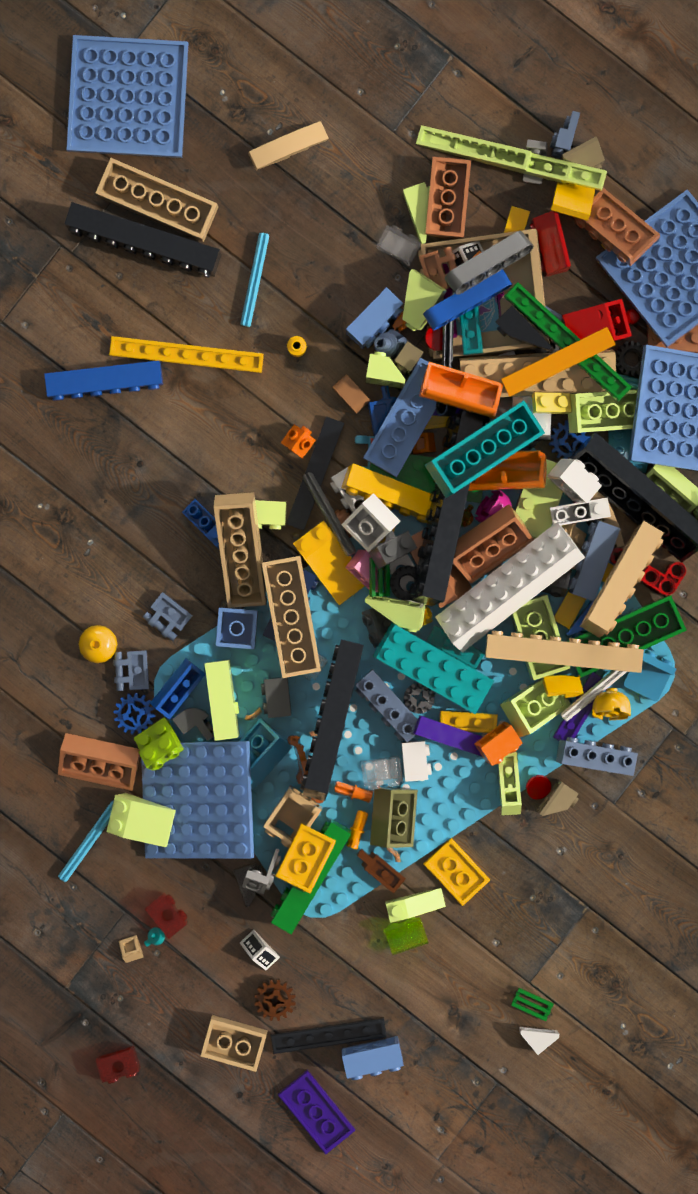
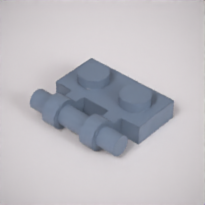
[143,592,193,641]
[113,650,149,691]

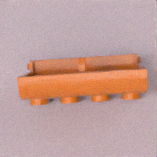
[419,362,503,419]
[468,450,547,491]

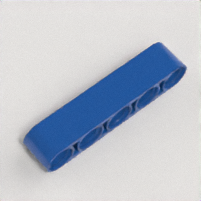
[423,269,512,331]

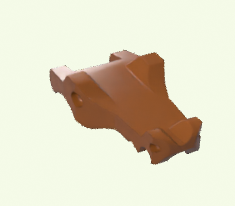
[287,735,323,804]

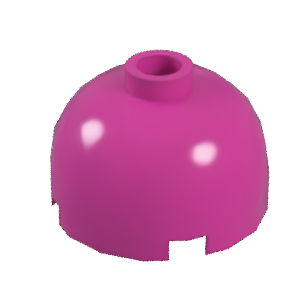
[475,490,512,523]

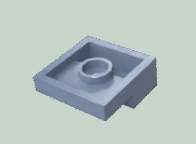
[550,111,580,159]

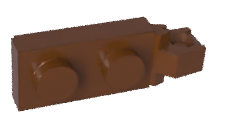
[357,848,406,894]

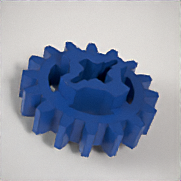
[549,420,590,459]
[113,693,156,735]

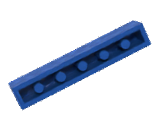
[44,361,163,401]

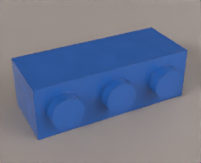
[150,658,205,719]

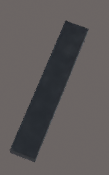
[286,416,344,531]
[270,1017,387,1054]

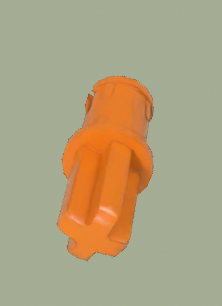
[334,781,373,803]

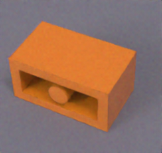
[474,721,523,766]

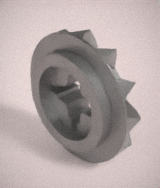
[404,683,435,714]

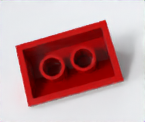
[529,211,571,277]

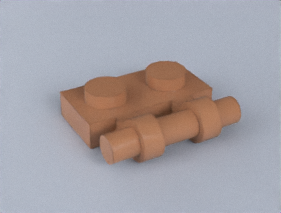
[419,247,457,289]

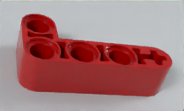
[609,548,686,595]

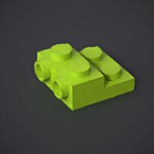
[134,717,184,771]

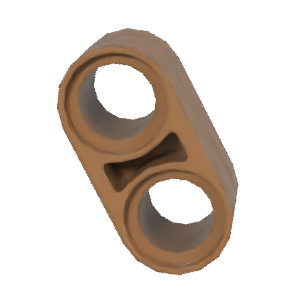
[332,374,370,414]

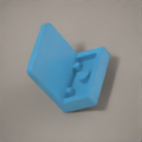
[623,650,676,701]

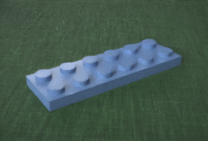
[363,358,437,478]

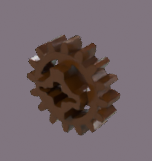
[254,978,296,1021]

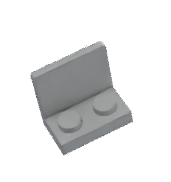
[242,849,281,895]

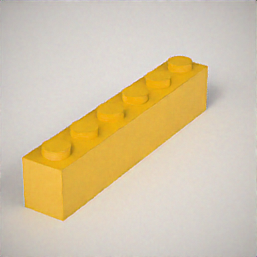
[341,463,432,523]

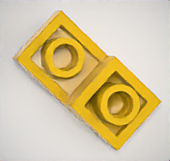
[543,675,584,698]

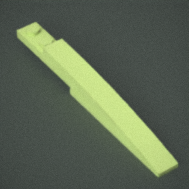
[416,125,607,191]

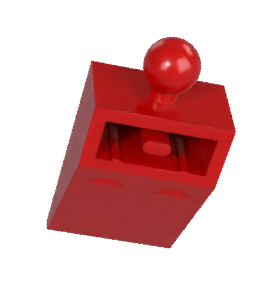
[562,299,640,341]

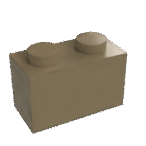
[394,341,424,375]

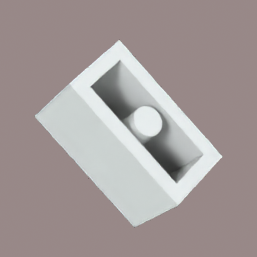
[401,740,432,782]

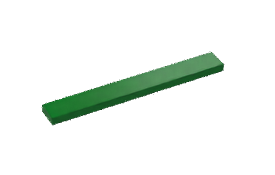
[504,282,632,402]

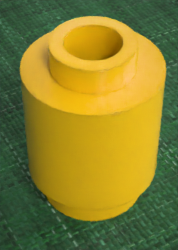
[287,336,307,357]

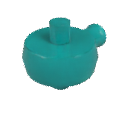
[144,927,165,947]

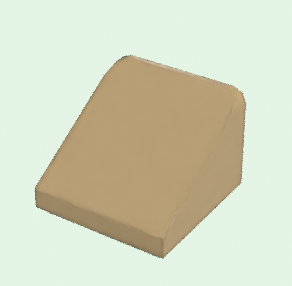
[119,935,144,963]

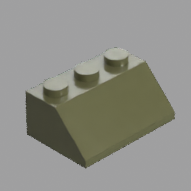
[370,787,418,848]

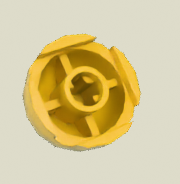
[79,625,118,663]
[592,688,631,721]

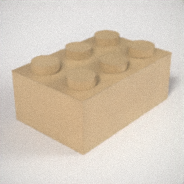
[201,1015,268,1072]

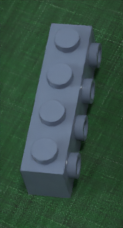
[568,520,621,601]
[355,669,418,742]
[556,737,638,776]

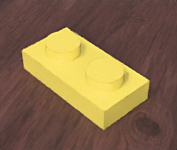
[532,392,572,414]

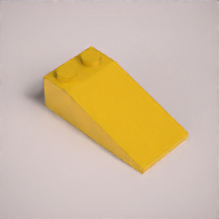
[293,521,365,605]

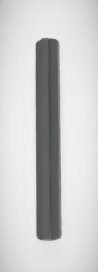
[303,472,356,556]

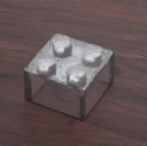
[361,756,403,790]

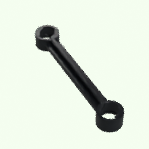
[436,300,457,417]

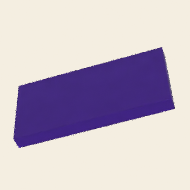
[278,1070,355,1155]

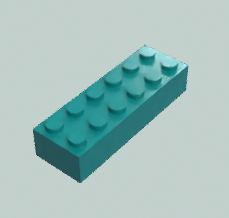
[425,401,545,498]
[373,623,494,714]

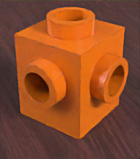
[281,424,316,459]

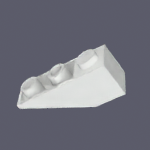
[550,498,611,525]

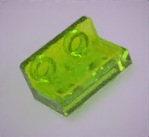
[384,917,429,955]

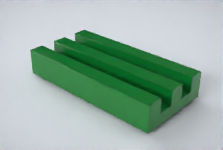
[369,558,390,597]
[511,987,554,1021]

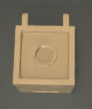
[263,785,322,848]

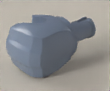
[374,329,407,359]

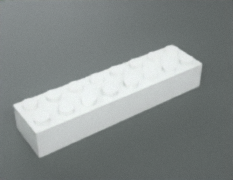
[435,522,585,653]

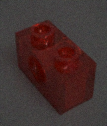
[145,893,188,939]
[96,1046,141,1084]

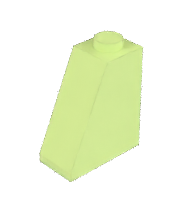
[402,269,447,331]

